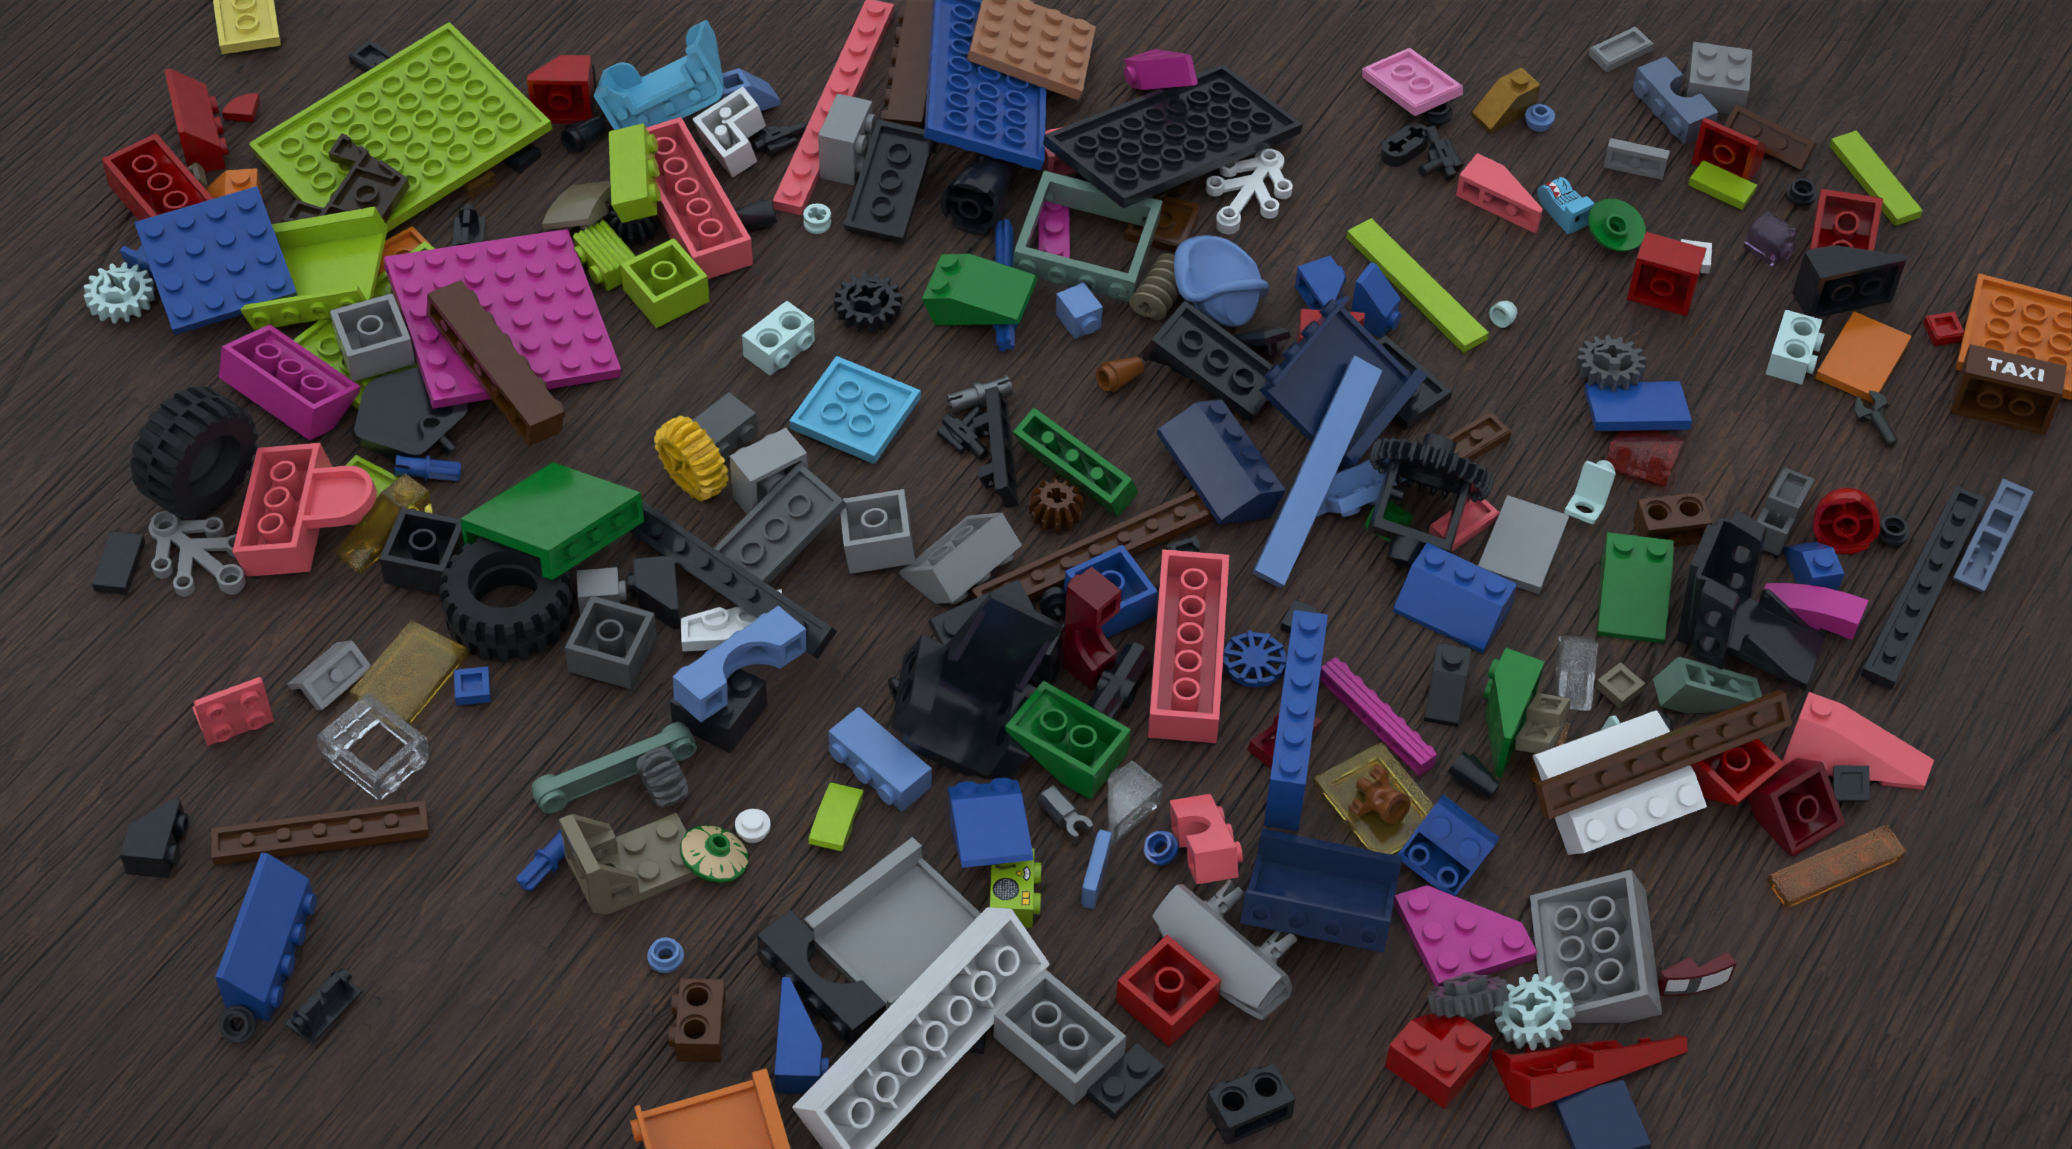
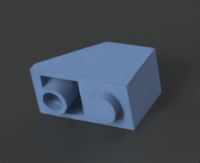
[714,68,781,111]

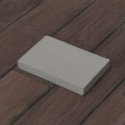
[1478,495,1570,594]

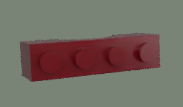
[1063,566,1122,691]

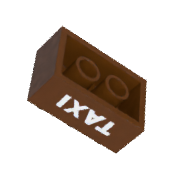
[1950,344,2067,435]

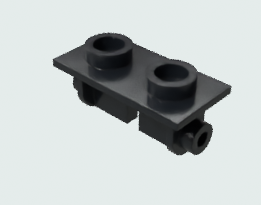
[452,204,486,246]
[285,968,363,1044]

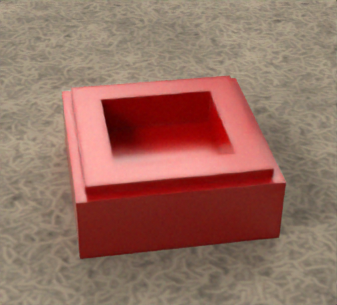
[1923,312,1964,346]

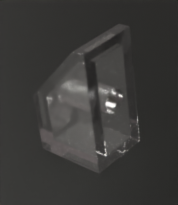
[1556,635,1598,711]
[1106,760,1163,846]

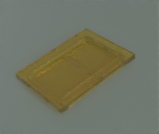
[1313,742,1434,855]

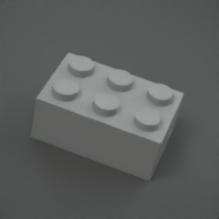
[993,969,1126,1105]

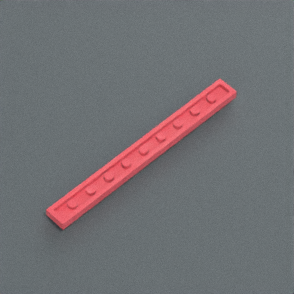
[773,0,894,216]

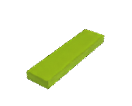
[1829,130,1923,226]

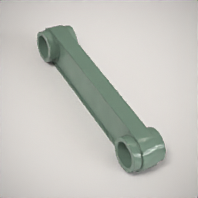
[531,722,697,814]

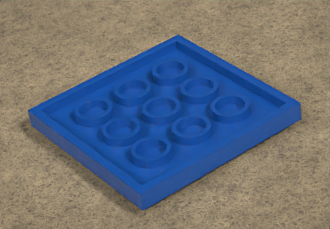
[134,186,297,335]

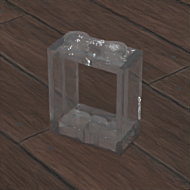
[317,693,430,801]

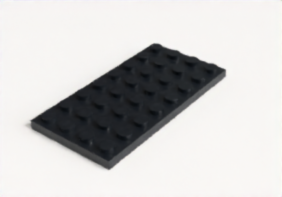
[1043,64,1303,208]

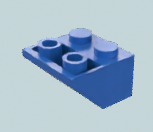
[1396,794,1500,896]

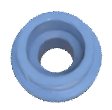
[1525,104,1555,132]
[647,937,684,973]

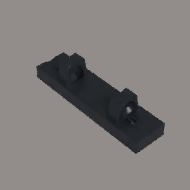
[973,386,1019,508]

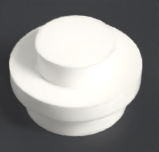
[735,809,771,843]

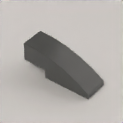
[1757,467,1815,556]

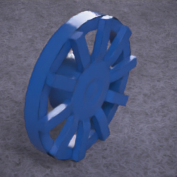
[1223,630,1286,687]

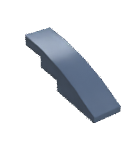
[1953,479,2034,593]

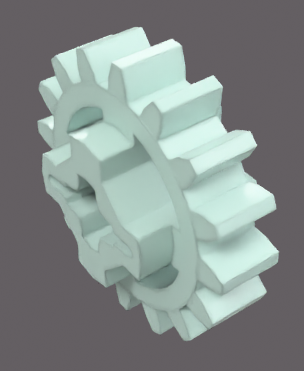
[84,262,155,323]
[1494,974,1575,1051]

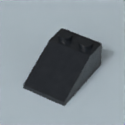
[1792,245,1906,318]

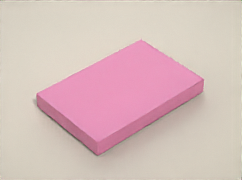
[1362,48,1463,116]

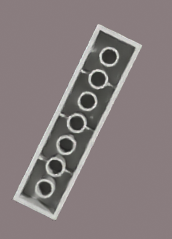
[792,907,1050,1149]

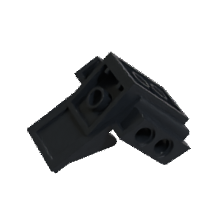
[1677,510,1826,691]
[891,591,1063,779]

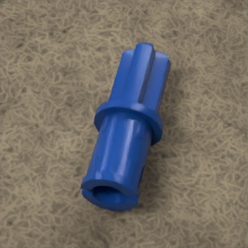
[394,455,461,482]
[516,830,565,892]

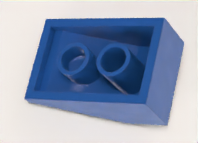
[948,778,1033,868]

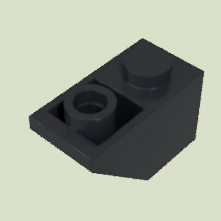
[120,798,189,878]

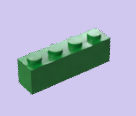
[1013,407,1139,517]

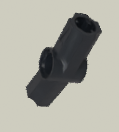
[1087,642,1152,720]

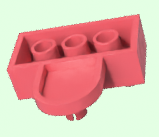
[232,443,377,577]

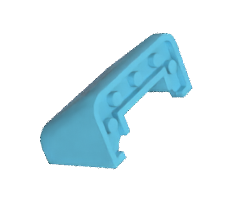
[594,19,724,130]

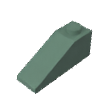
[1653,656,1762,714]

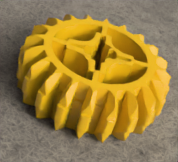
[654,415,729,502]

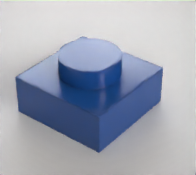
[454,666,491,706]

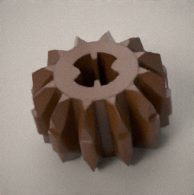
[1028,477,1085,534]

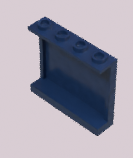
[1259,295,1427,471]
[1240,828,1402,953]

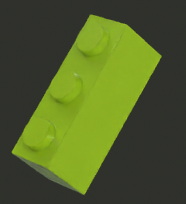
[609,123,661,223]

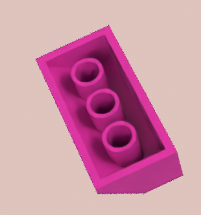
[219,324,361,441]

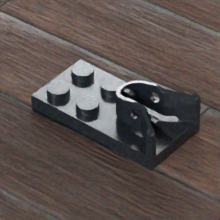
[844,119,938,244]
[1142,301,1273,422]

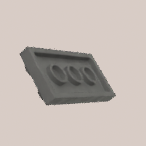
[714,462,847,584]

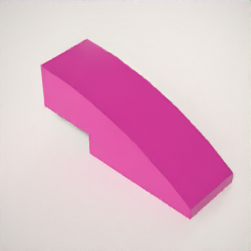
[1758,583,1869,640]

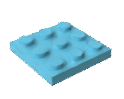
[789,356,921,464]

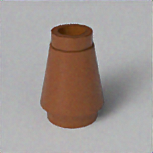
[1096,356,1144,392]

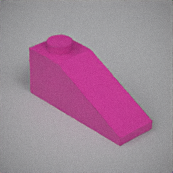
[1124,49,1198,90]

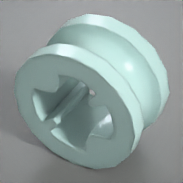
[803,203,831,234]

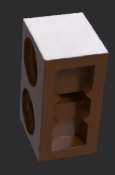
[1633,492,1712,547]
[669,978,726,1062]

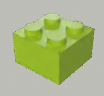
[620,238,710,328]

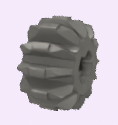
[636,746,688,808]

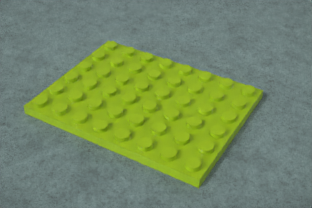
[249,22,552,232]

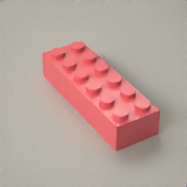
[647,117,753,279]
[1148,549,1229,743]

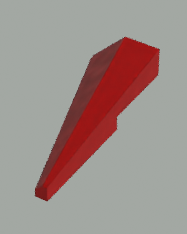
[1492,1035,1688,1109]

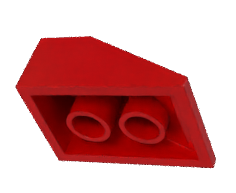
[1810,189,1883,251]

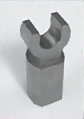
[1038,785,1093,844]

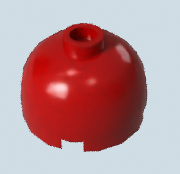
[1813,487,1880,554]

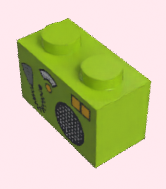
[990,848,1041,928]

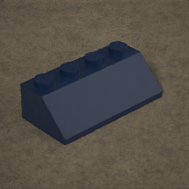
[1156,399,1286,525]

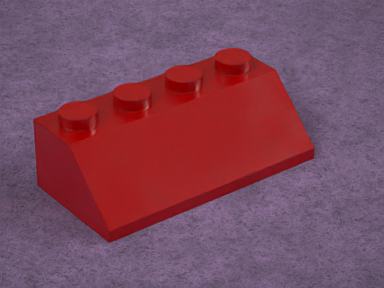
[102,133,214,221]

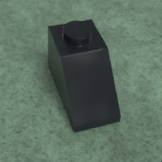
[628,555,680,629]
[1424,643,1471,727]

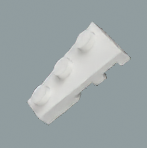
[681,589,782,652]

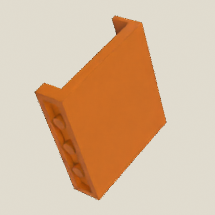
[630,1068,791,1149]

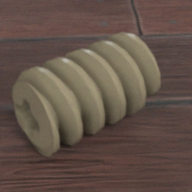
[1129,253,1180,320]

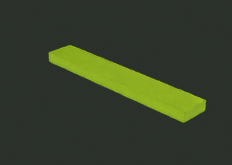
[1346,218,1489,353]

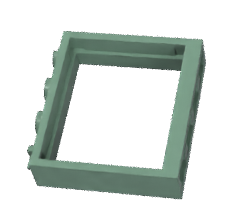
[1012,171,1163,302]

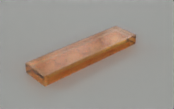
[1767,824,1907,908]

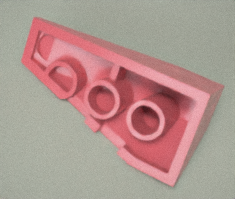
[1783,692,1934,790]

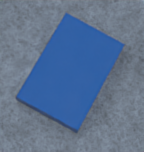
[1584,381,1692,431]

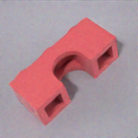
[1170,794,1243,884]

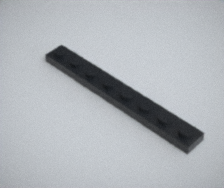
[1861,486,1987,690]
[629,501,837,660]

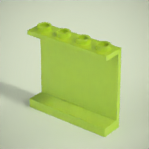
[240,207,388,331]

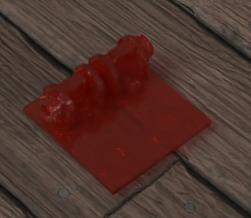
[1606,430,1684,488]

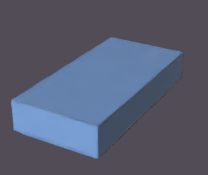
[1081,830,1112,910]

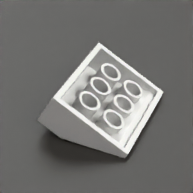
[1533,710,1707,855]

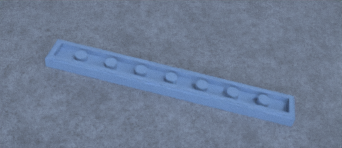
[1252,355,1383,589]

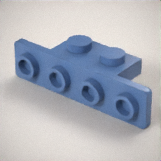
[1316,459,1407,517]

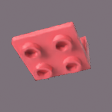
[192,677,274,746]

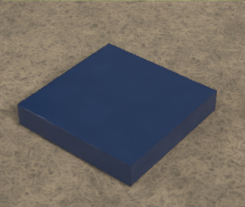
[1553,1080,1651,1149]

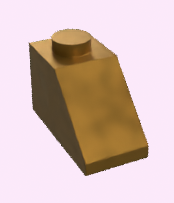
[1471,67,1541,134]

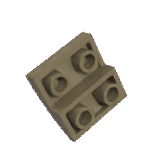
[542,180,611,230]

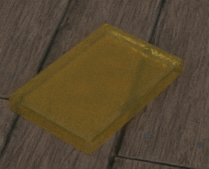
[350,620,468,727]

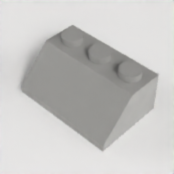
[899,513,1022,605]

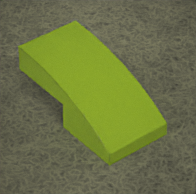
[808,782,864,851]

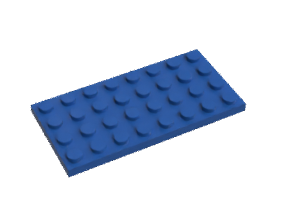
[924,0,1046,170]

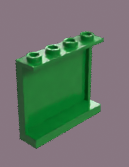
[460,462,644,580]

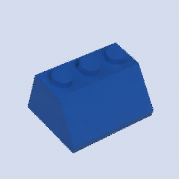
[1393,542,1517,654]

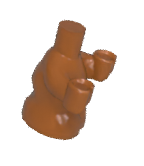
[1348,764,1411,824]

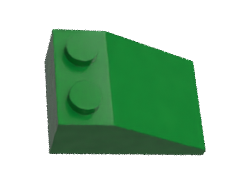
[922,254,1038,325]
[1597,532,1674,644]
[1483,648,1545,778]
[1005,681,1131,800]

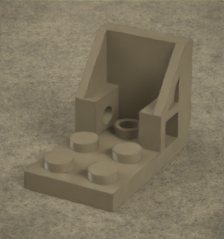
[559,813,699,915]

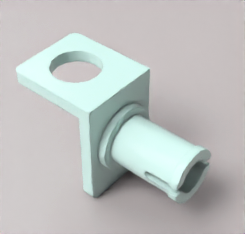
[1564,460,1616,524]

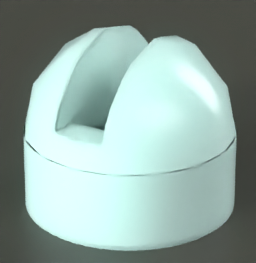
[1489,300,1517,328]

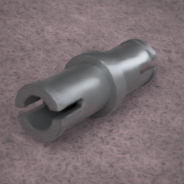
[946,375,1013,414]

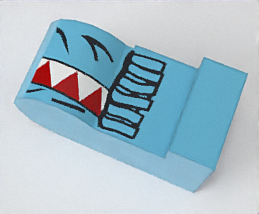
[1537,177,1595,235]

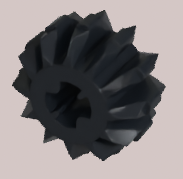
[605,205,658,248]

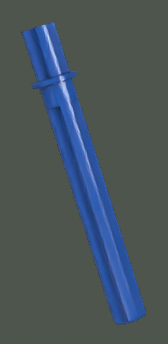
[993,219,1018,352]

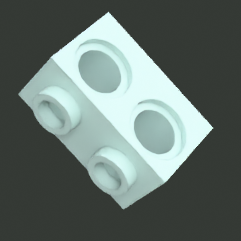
[742,301,815,376]
[1765,309,1825,385]

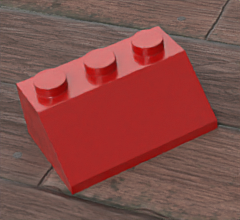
[164,69,229,173]

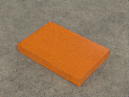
[1815,311,1912,404]

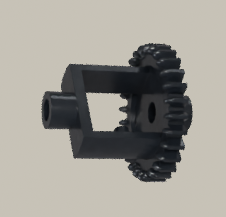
[1368,434,1495,568]

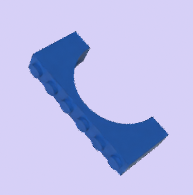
[1264,610,1328,831]

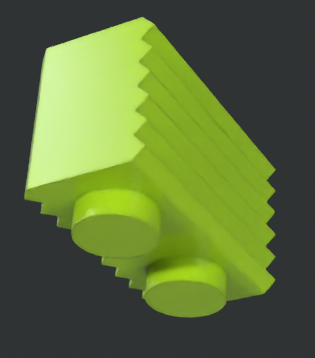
[573,220,636,291]

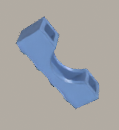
[673,605,806,722]

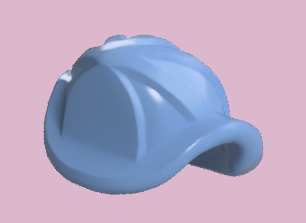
[1174,235,1269,327]

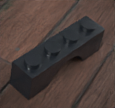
[757,910,886,1046]

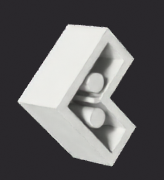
[693,86,766,178]

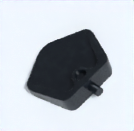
[352,367,468,461]

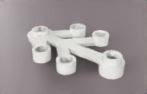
[1206,149,1293,234]

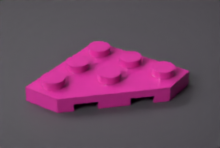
[1394,885,1537,987]

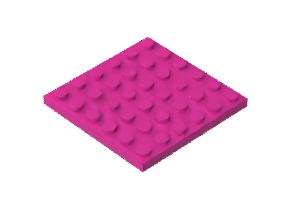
[384,229,621,409]

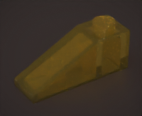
[336,473,433,574]

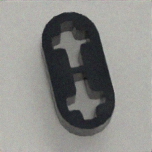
[1381,123,1429,167]

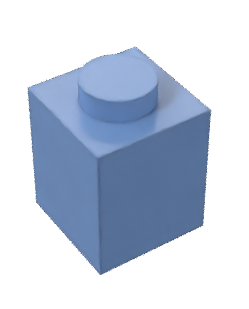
[1056,282,1103,339]

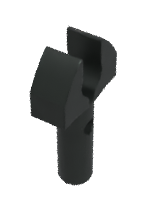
[1855,390,1898,447]

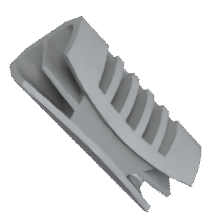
[1152,879,1297,1021]

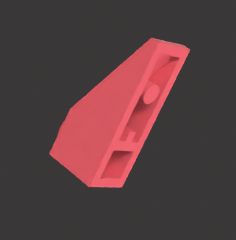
[1456,153,1543,234]

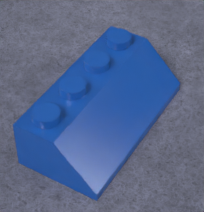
[215,852,317,1021]

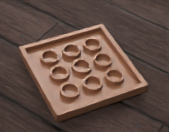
[966,0,1096,101]

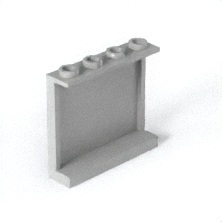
[804,837,981,1010]

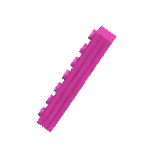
[1319,657,1437,777]

